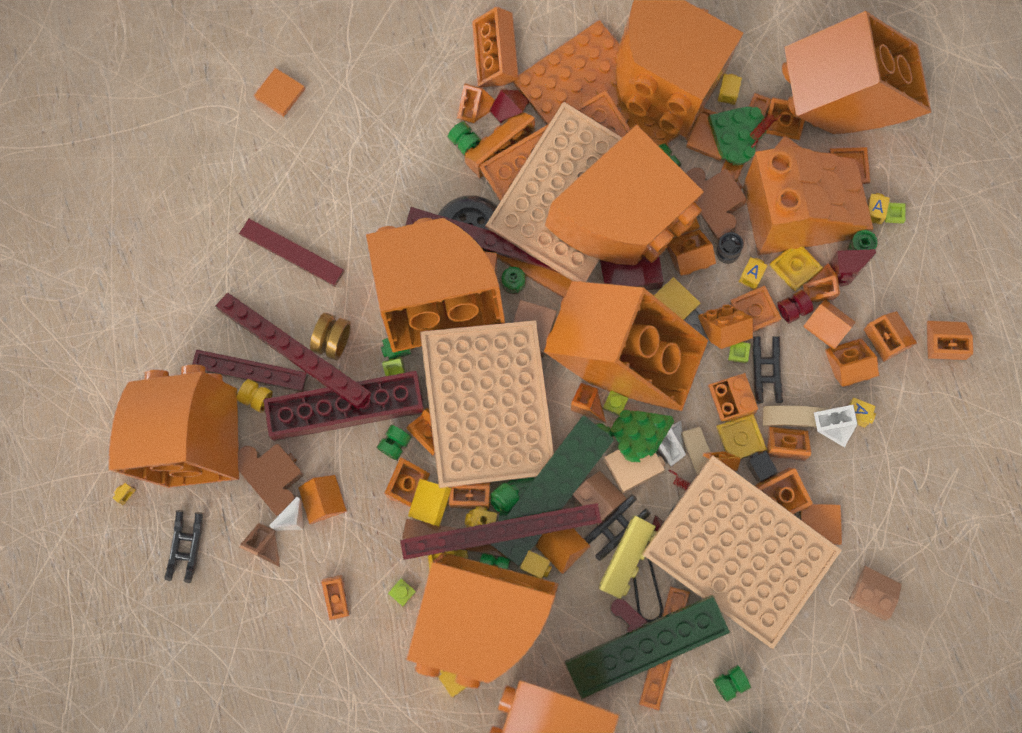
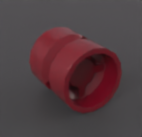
[777,290,814,324]

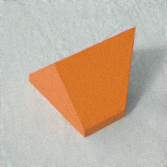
[457,83,495,123]
[803,264,840,302]
[571,383,606,423]

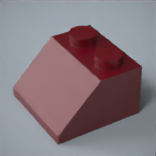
[830,249,876,287]

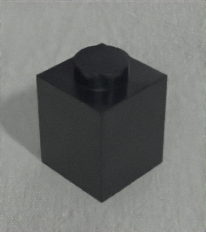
[746,451,778,483]

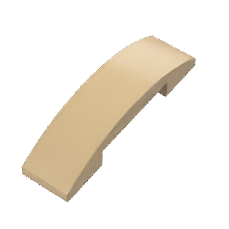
[762,406,829,428]

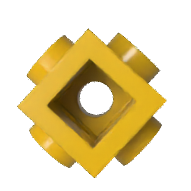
[465,506,497,527]

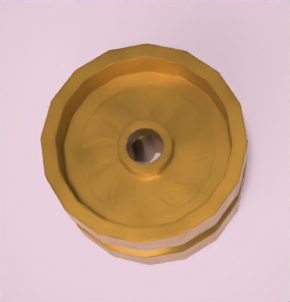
[310,312,351,360]

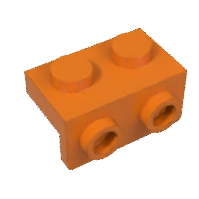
[406,408,435,456]

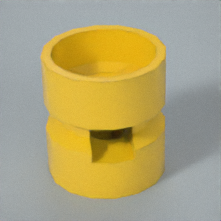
[237,379,273,413]

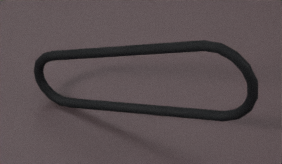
[633,558,663,623]

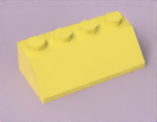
[598,516,657,599]

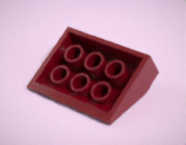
[600,257,664,291]

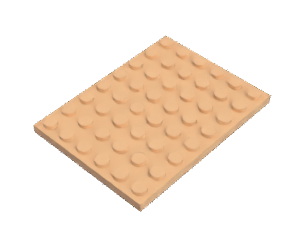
[485,102,622,282]
[420,320,554,488]
[642,456,842,649]

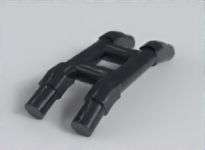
[752,336,783,404]
[584,494,651,561]
[164,510,203,583]

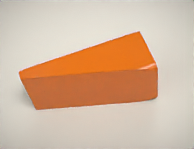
[703,451,741,472]
[321,575,349,620]

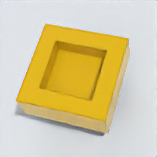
[112,483,136,506]

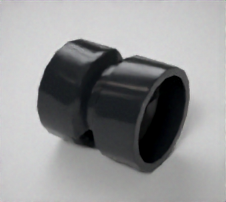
[716,232,744,264]

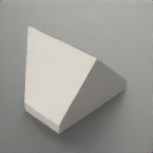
[814,405,857,447]
[657,421,686,466]
[269,497,303,531]

